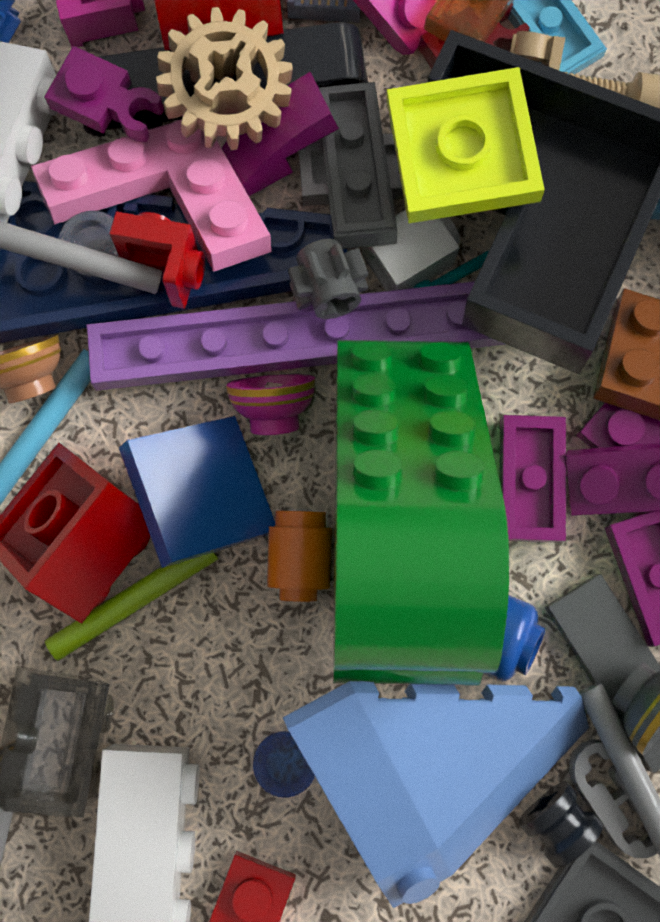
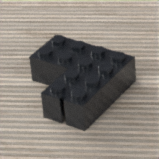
[398,30,660,374]

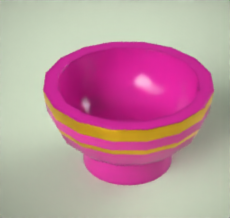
[226,373,315,435]

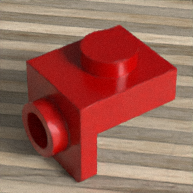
[109,211,205,309]

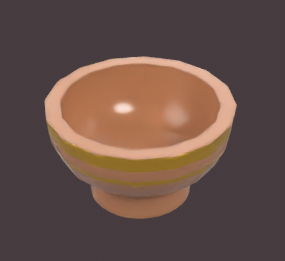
[0,334,61,404]

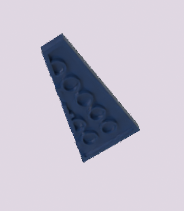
[0,181,348,343]

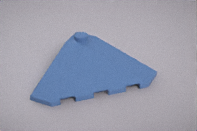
[282,681,589,908]

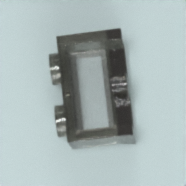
[0,665,114,818]

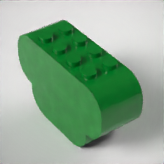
[333,340,509,686]

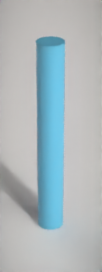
[0,349,91,505]

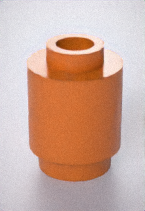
[267,511,332,602]

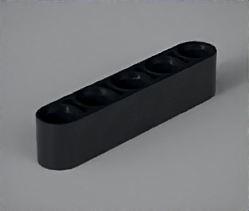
[83,22,369,137]

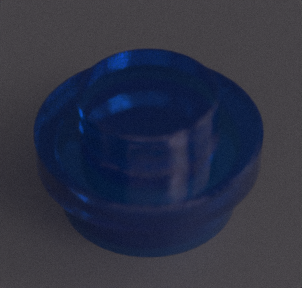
[253,731,315,798]

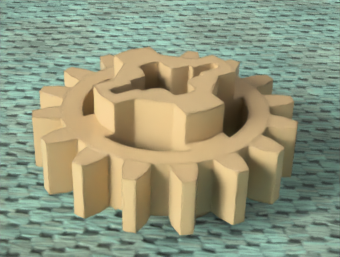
[156,7,293,150]

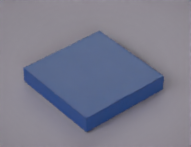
[119,416,275,568]

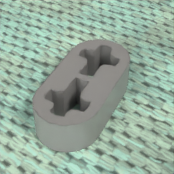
[569,739,658,858]

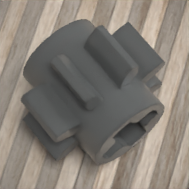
[288,239,369,319]

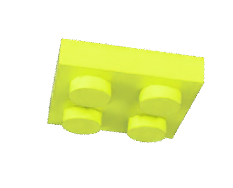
[387,67,545,224]

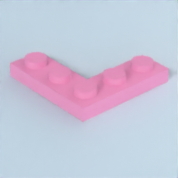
[31,120,272,272]

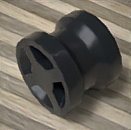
[518,781,603,868]

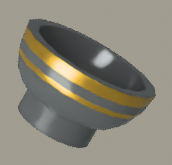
[612,663,660,755]

